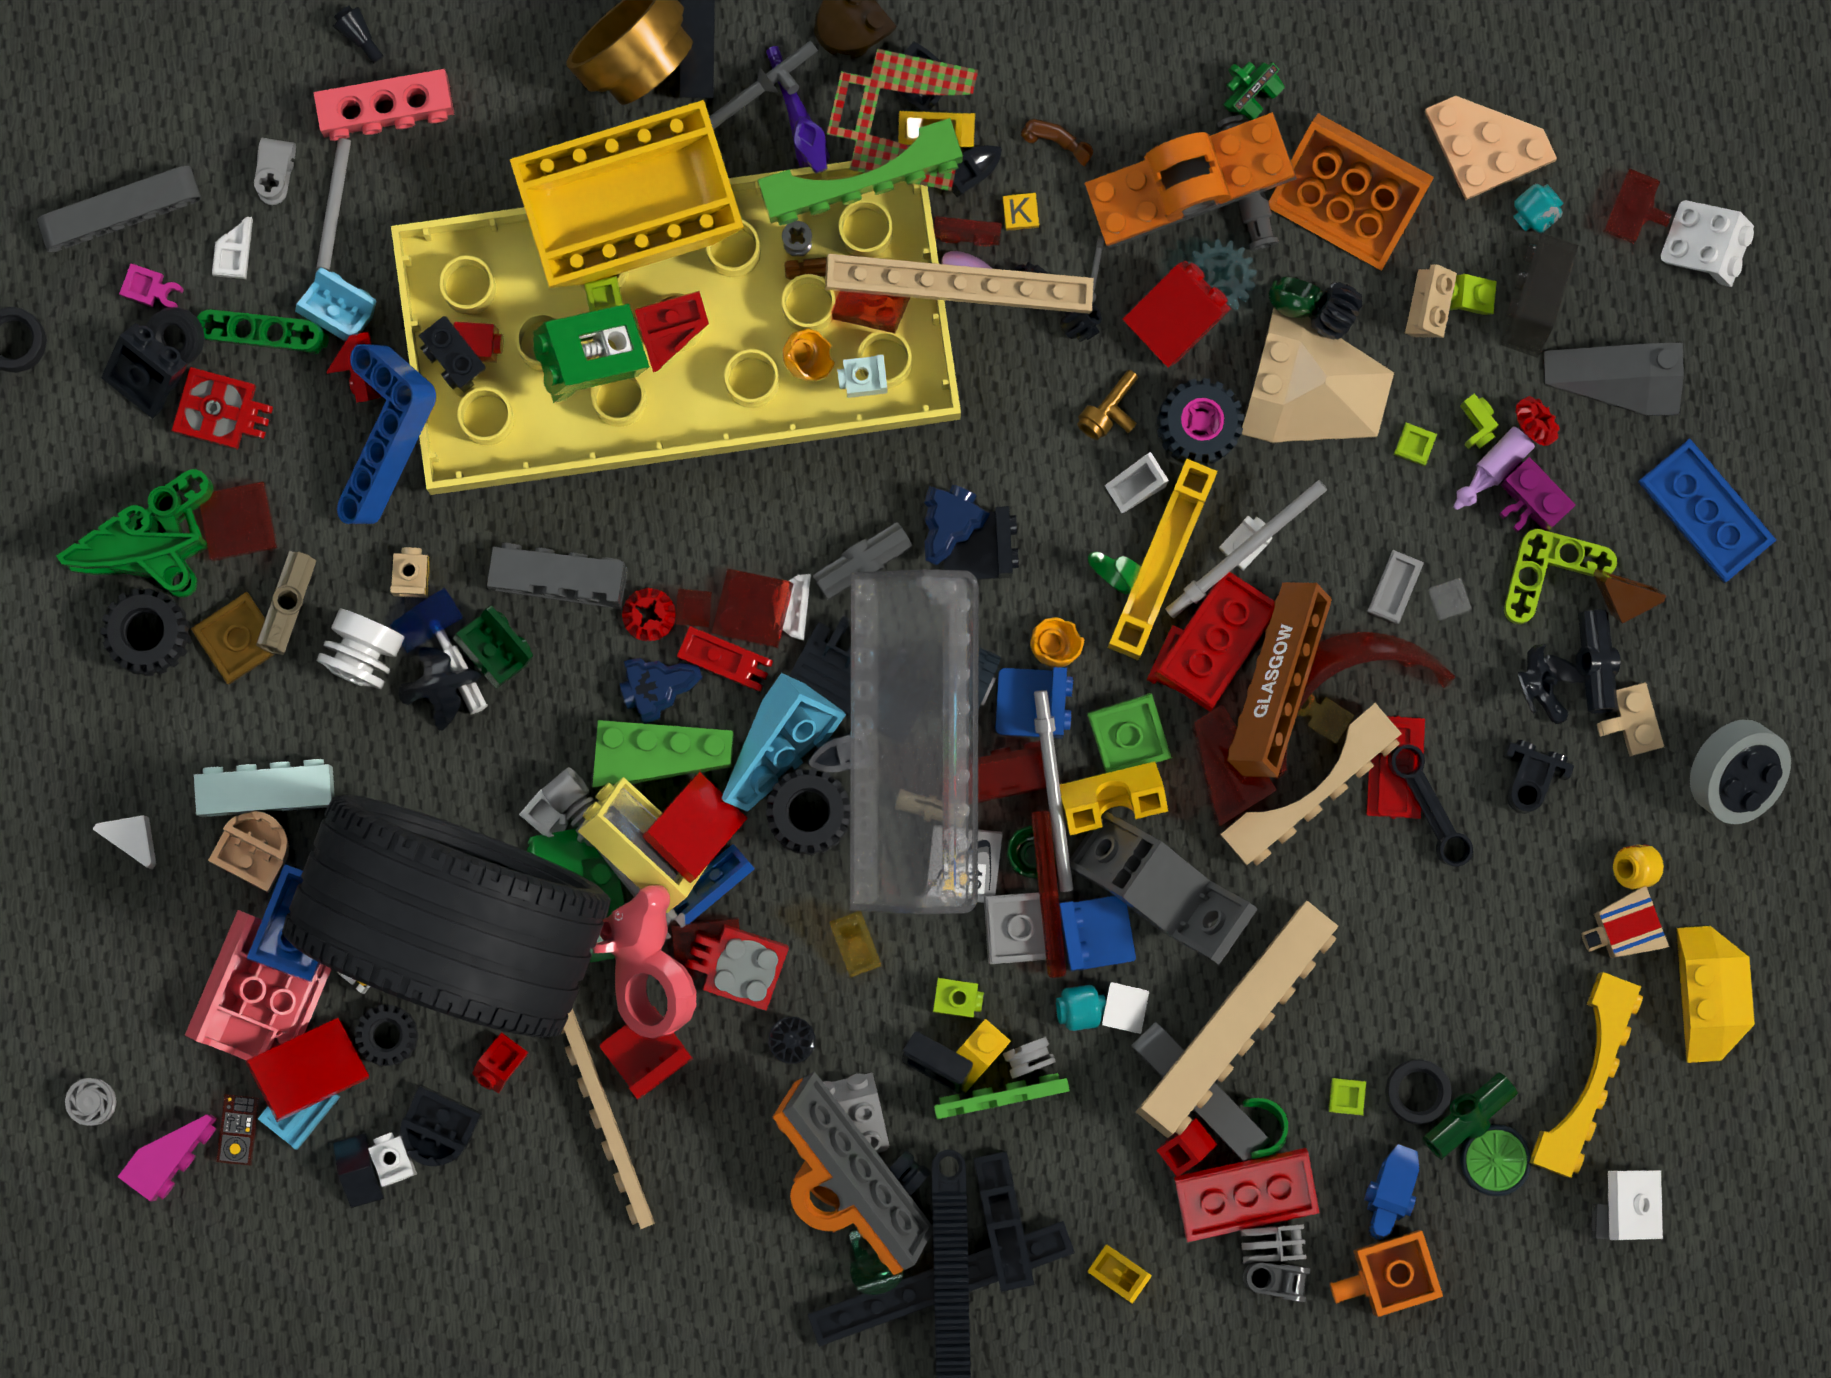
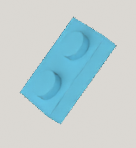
[295,267,377,341]

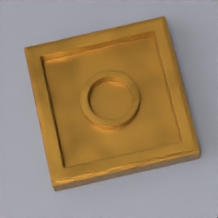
[191,592,275,685]

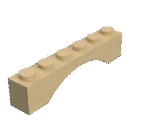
[1221,703,1402,866]

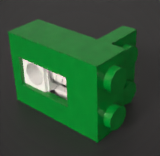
[533,304,650,403]

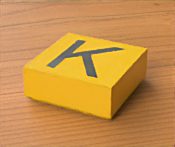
[1002,193,1039,231]

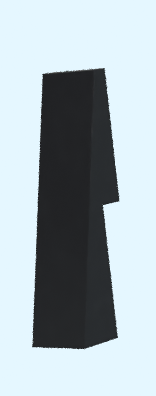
[680,0,715,99]

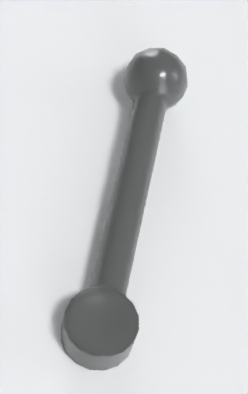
[1090,235,1104,303]

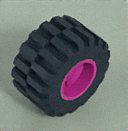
[1156,378,1244,466]

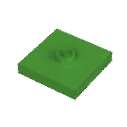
[1087,693,1171,773]

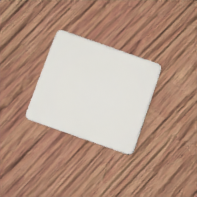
[1102,982,1149,1034]

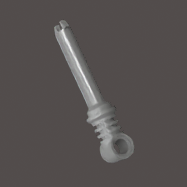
[542,767,685,939]

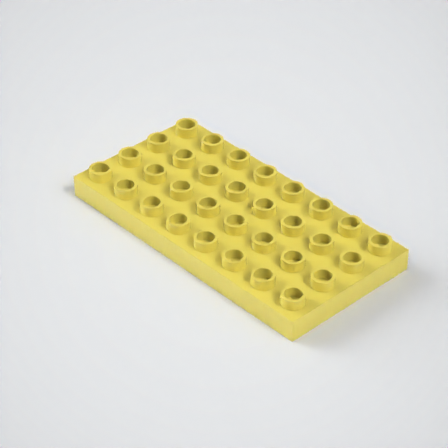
[391,161,961,495]

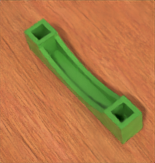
[758,118,963,225]

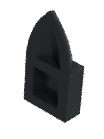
[951,145,1002,198]
[808,731,871,773]

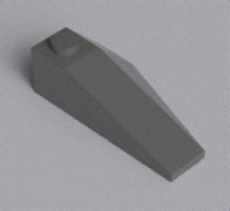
[1544,343,1684,416]

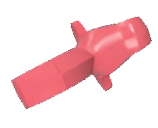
[592,885,696,1038]

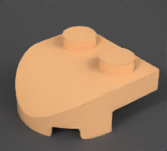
[208,811,289,893]

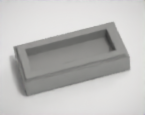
[1367,550,1424,625]

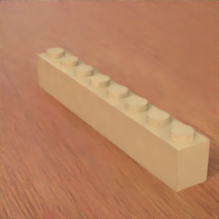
[1136,901,1338,1138]

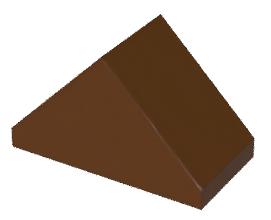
[1593,569,1666,624]

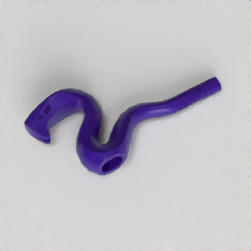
[766,46,830,174]

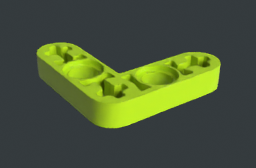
[1504,529,1617,624]

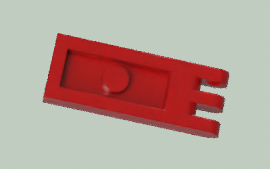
[677,626,773,692]

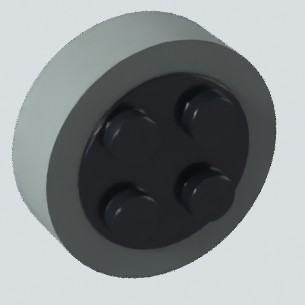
[1690,720,1791,824]

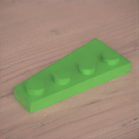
[934,1073,1070,1120]

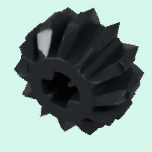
[1311,282,1362,340]

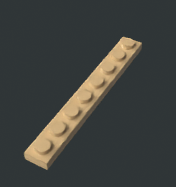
[825,254,1094,314]
[561,1008,655,1229]

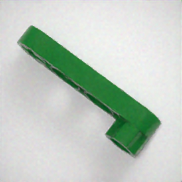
[197,309,329,354]

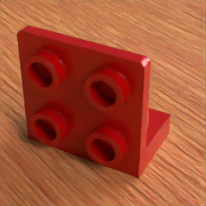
[600,1006,693,1099]

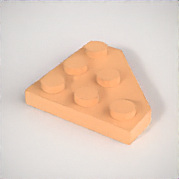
[1424,96,1557,200]

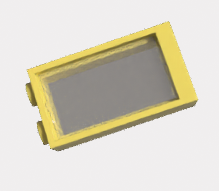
[578,777,707,913]

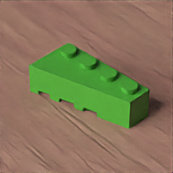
[592,720,734,790]

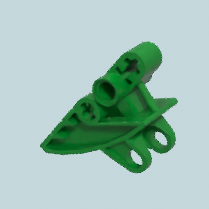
[56,469,213,598]

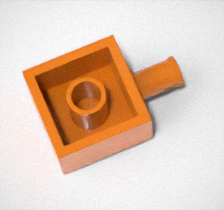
[1329,1230,1443,1317]

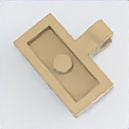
[1596,683,1664,756]

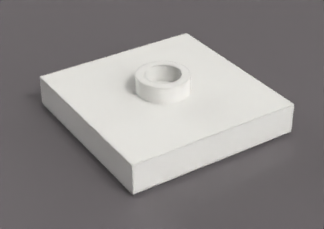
[1608,1171,1663,1240]

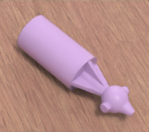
[1453,426,1535,510]

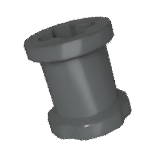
[782,221,812,256]

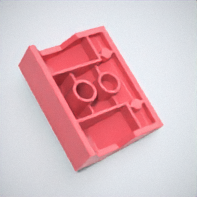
[185,910,332,1061]

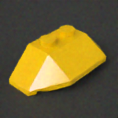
[1676,926,1755,1063]

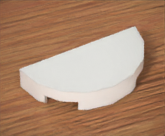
[774,574,811,641]

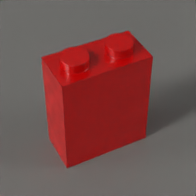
[1123,261,1231,367]

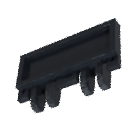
[789,616,937,744]

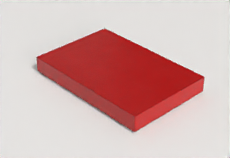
[642,772,748,883]
[246,1018,369,1122]

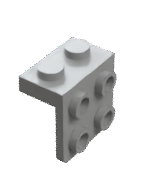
[823,1073,889,1153]

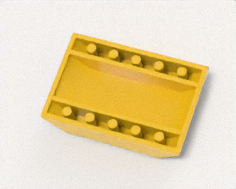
[510,100,744,288]

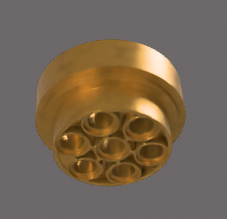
[566,0,693,105]

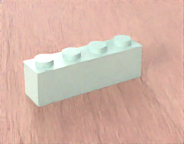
[194,759,335,817]

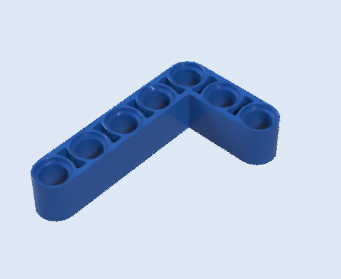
[337,344,436,524]

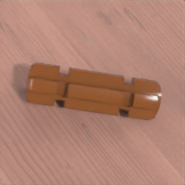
[784,257,827,280]

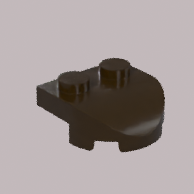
[814,0,897,59]

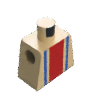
[1582,886,1669,958]

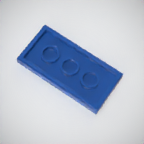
[1638,439,1776,584]

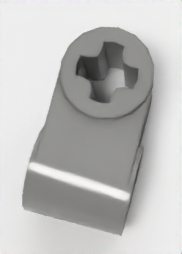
[254,138,296,205]

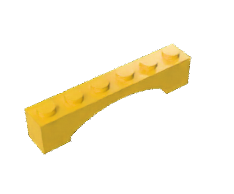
[1107,459,1218,660]
[1529,972,1643,1178]

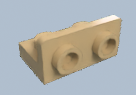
[1405,265,1457,338]

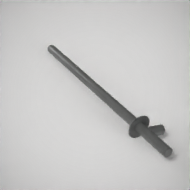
[709,40,818,130]

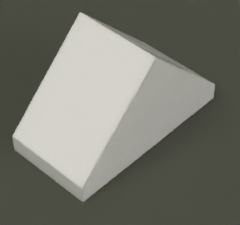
[1104,452,1169,513]
[93,815,156,870]

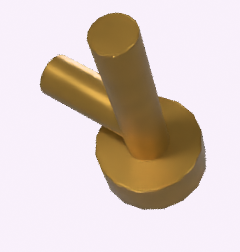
[1077,370,1138,440]

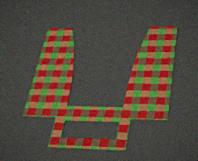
[827,49,978,191]

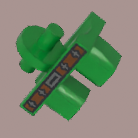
[1222,62,1285,121]

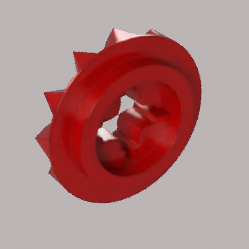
[1516,396,1560,446]
[622,587,676,641]

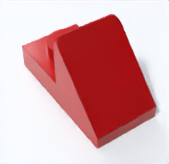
[327,331,382,403]

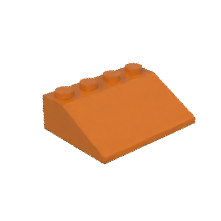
[1268,113,1434,271]

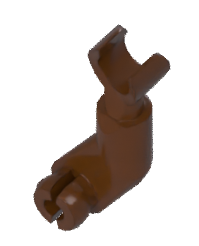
[1021,119,1093,166]

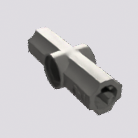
[813,522,913,600]

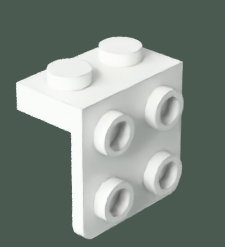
[1661,200,1754,287]

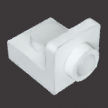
[1219,516,1272,571]

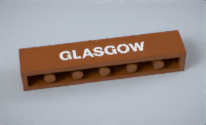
[1228,582,1332,777]

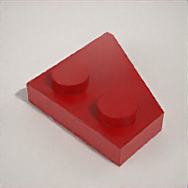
[634,291,709,372]

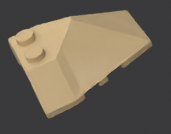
[1242,308,1394,443]

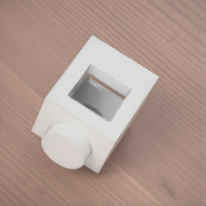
[368,1132,417,1187]

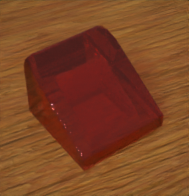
[676,589,712,628]

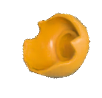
[783,329,835,381]
[1030,617,1084,668]

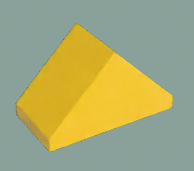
[1087,1244,1152,1304]

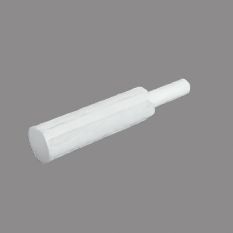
[430,619,488,715]

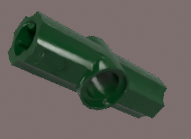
[1422,1072,1518,1160]

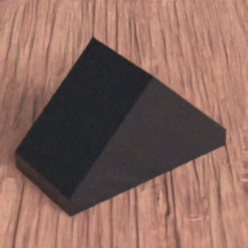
[333,1133,385,1208]

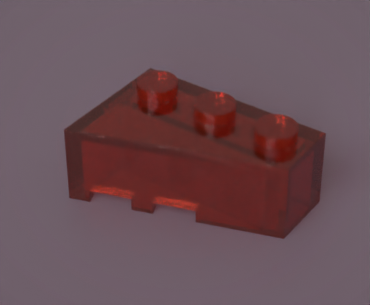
[1192,704,1277,828]
[952,741,1060,807]

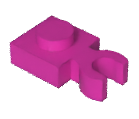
[119,263,184,308]

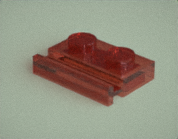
[934,216,1002,247]

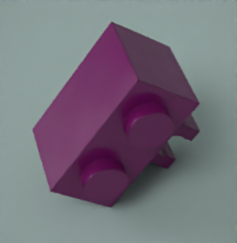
[1499,457,1576,533]

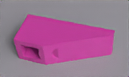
[118,1115,216,1201]

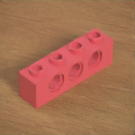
[314,69,454,141]

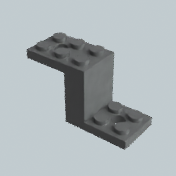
[1069,811,1257,965]

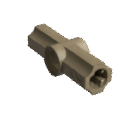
[256,551,317,655]

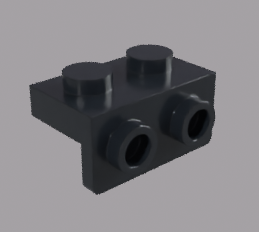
[418,316,486,393]

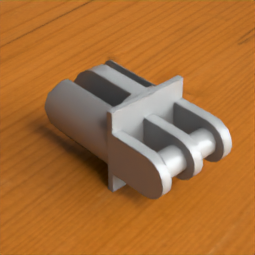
[1240,1224,1307,1264]

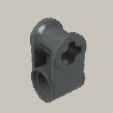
[1243,1262,1311,1302]

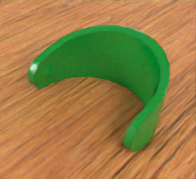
[1088,551,1141,594]
[1242,1098,1288,1159]

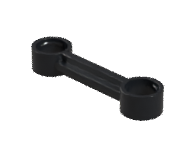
[1388,744,1473,867]

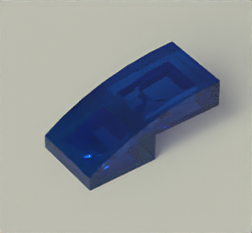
[390,588,463,653]

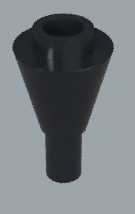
[333,5,384,64]

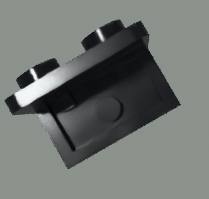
[944,506,1019,581]

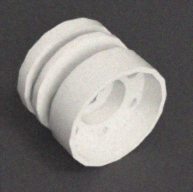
[316,608,405,689]

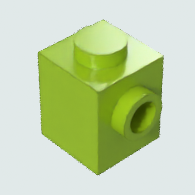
[933,978,984,1018]

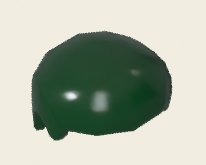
[1269,277,1323,318]
[1006,826,1056,878]

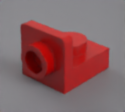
[472,1032,528,1093]

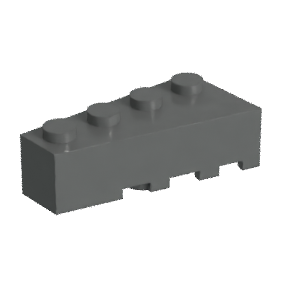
[487,543,628,609]

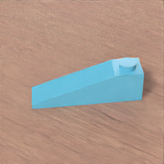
[722,673,846,812]

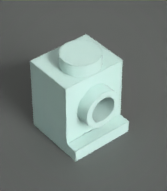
[837,354,887,398]

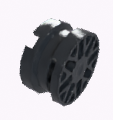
[768,1016,816,1064]

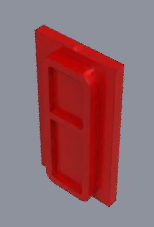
[1366,716,1425,819]

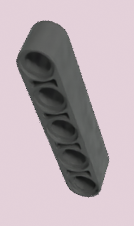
[36,166,201,253]
[1131,1022,1271,1162]

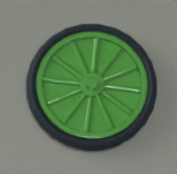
[1460,1124,1532,1196]

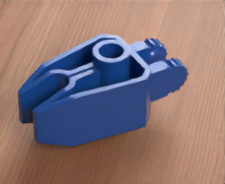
[1364,1144,1419,1241]

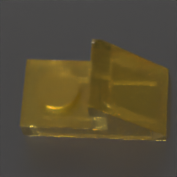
[829,910,882,978]

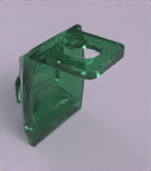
[849,1228,904,1295]

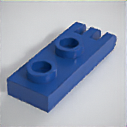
[673,844,755,925]

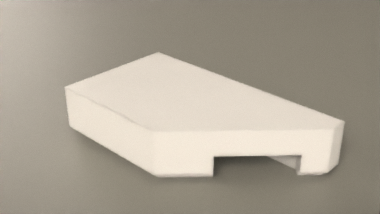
[212,217,253,279]
[519,789,568,837]

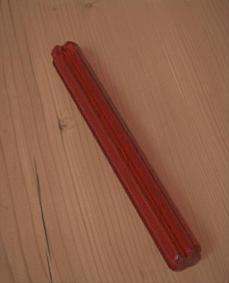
[1032,810,1066,978]

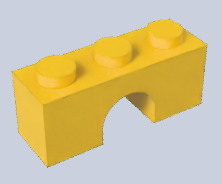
[1060,761,1168,835]

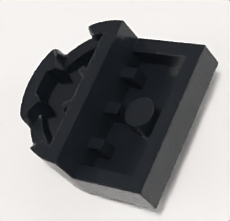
[400,1085,482,1166]

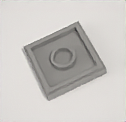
[984,891,1056,964]

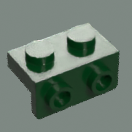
[453,605,533,689]

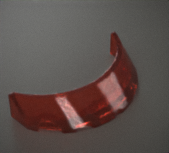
[1275,632,1455,779]

